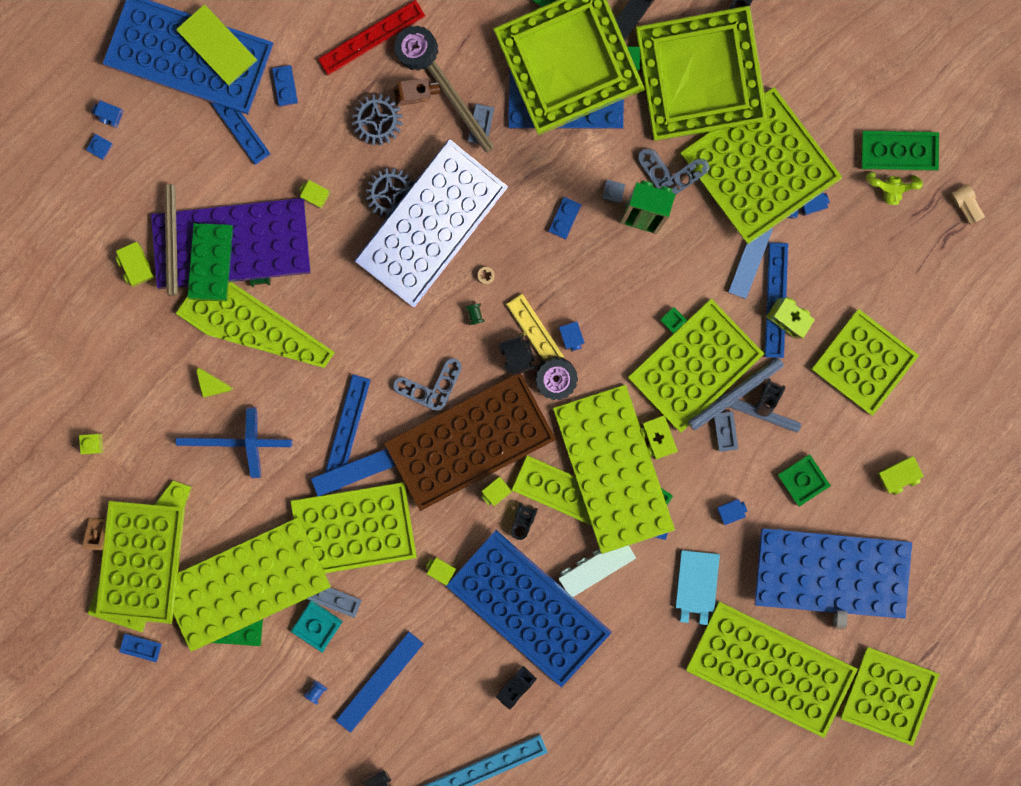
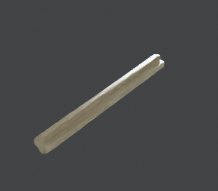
[427,60,494,153]
[164,184,178,296]

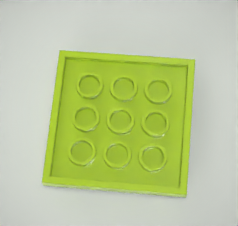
[811,309,919,416]
[840,647,940,746]

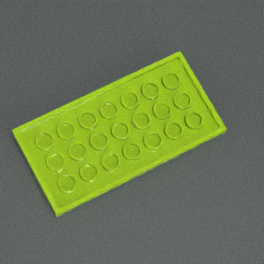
[553,385,675,554]
[173,517,331,652]
[686,601,858,738]

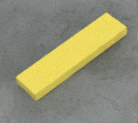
[506,294,564,360]

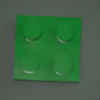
[778,454,831,507]

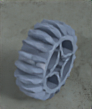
[351,94,403,146]
[365,168,414,218]

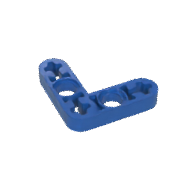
[245,407,261,479]

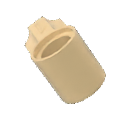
[951,184,985,225]

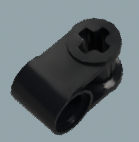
[756,378,786,417]
[511,502,538,540]

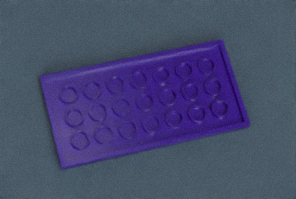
[151,198,311,290]

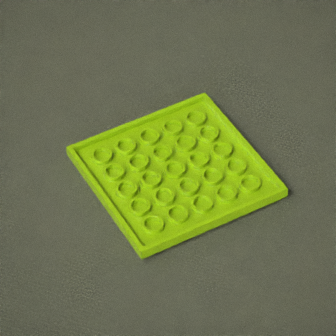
[681,87,842,245]

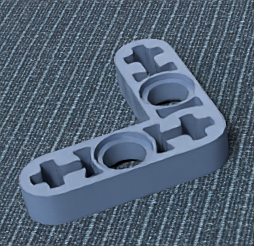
[639,148,709,195]
[393,358,462,411]

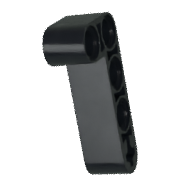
[616,0,654,41]

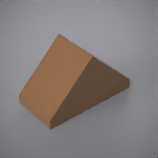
[82,518,107,550]

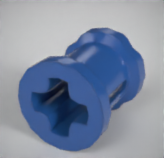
[303,679,328,705]

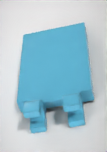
[675,550,720,625]

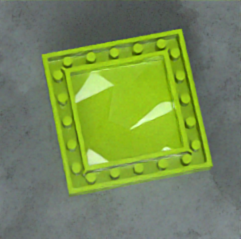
[493,0,645,135]
[636,6,769,141]

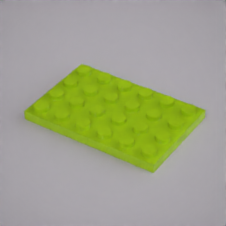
[628,298,764,433]
[291,482,417,573]
[96,501,185,624]

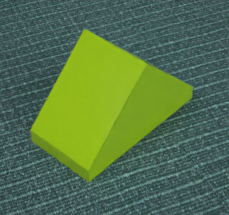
[197,368,233,398]

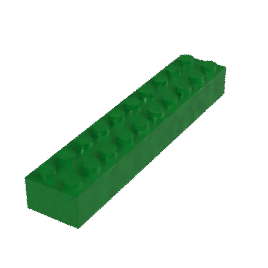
[620,180,676,234]

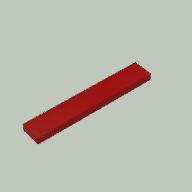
[318,0,426,76]

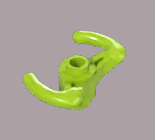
[866,172,923,205]

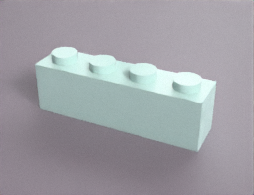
[559,546,636,597]

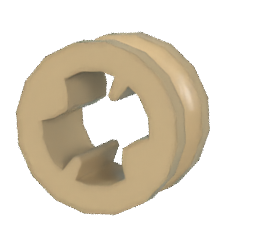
[477,267,495,285]

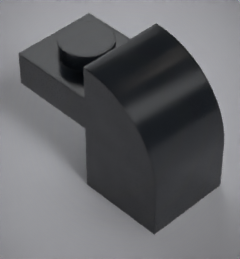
[496,666,537,710]

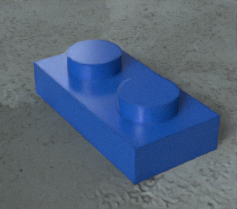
[272,65,299,107]
[549,197,582,240]
[119,633,162,662]

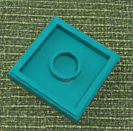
[291,600,343,653]

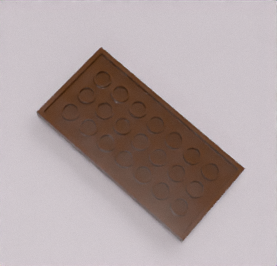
[384,374,556,511]

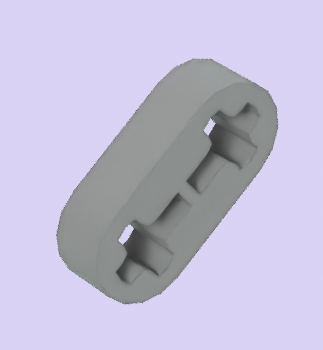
[833,610,848,630]

